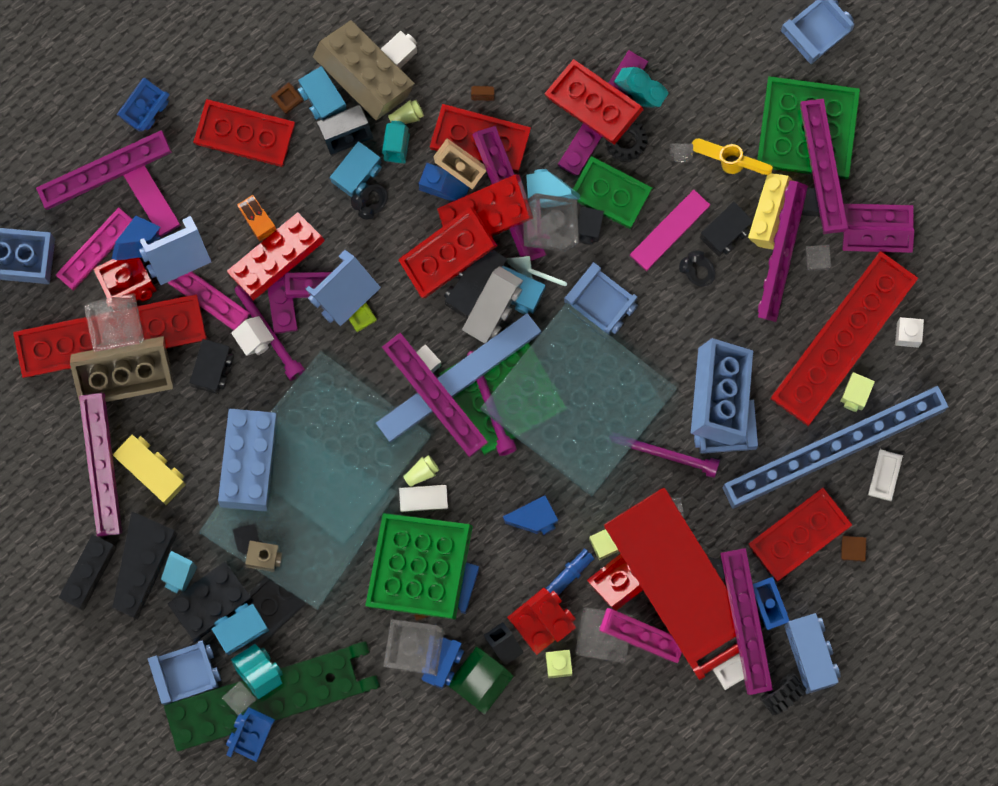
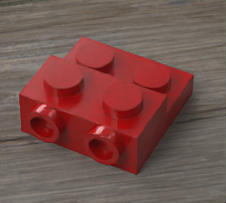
[94,258,156,311]
[507,588,576,655]

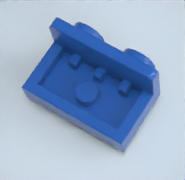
[116,78,170,131]
[422,637,464,689]
[226,707,275,762]

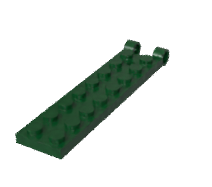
[164,641,381,752]

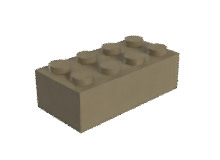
[313,20,415,120]
[70,336,173,404]

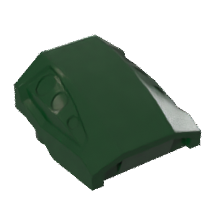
[447,646,514,715]

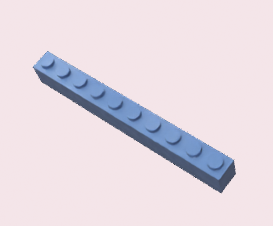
[723,386,948,509]

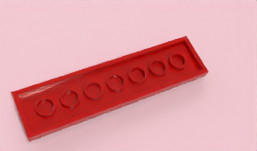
[770,251,918,426]
[13,294,207,378]

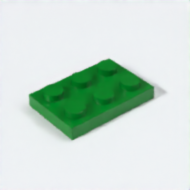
[573,156,652,230]

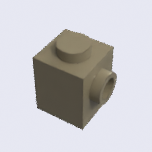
[245,541,283,572]

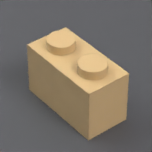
[433,138,486,189]

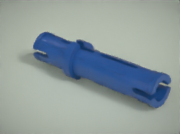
[545,548,595,595]

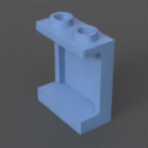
[781,0,854,64]
[139,216,211,285]
[306,250,381,326]
[564,262,638,336]
[692,400,758,453]
[148,640,221,705]

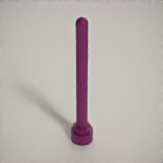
[234,285,305,381]
[467,351,517,456]
[609,434,720,478]

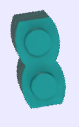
[614,67,668,108]
[382,121,410,164]
[231,644,283,699]

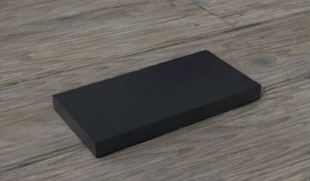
[229,557,320,650]

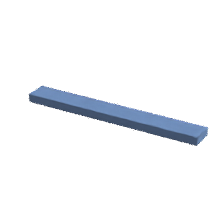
[376,313,541,443]

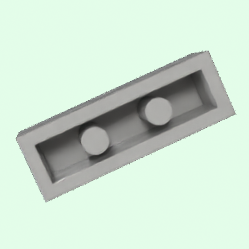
[462,266,523,343]

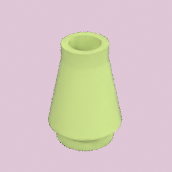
[388,100,424,124]
[403,455,439,487]

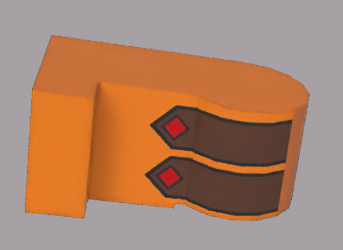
[237,195,276,242]

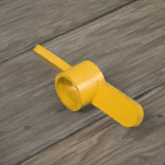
[691,138,773,175]

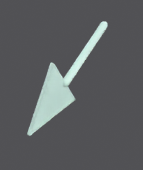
[507,256,567,286]

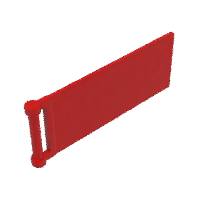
[604,488,739,681]

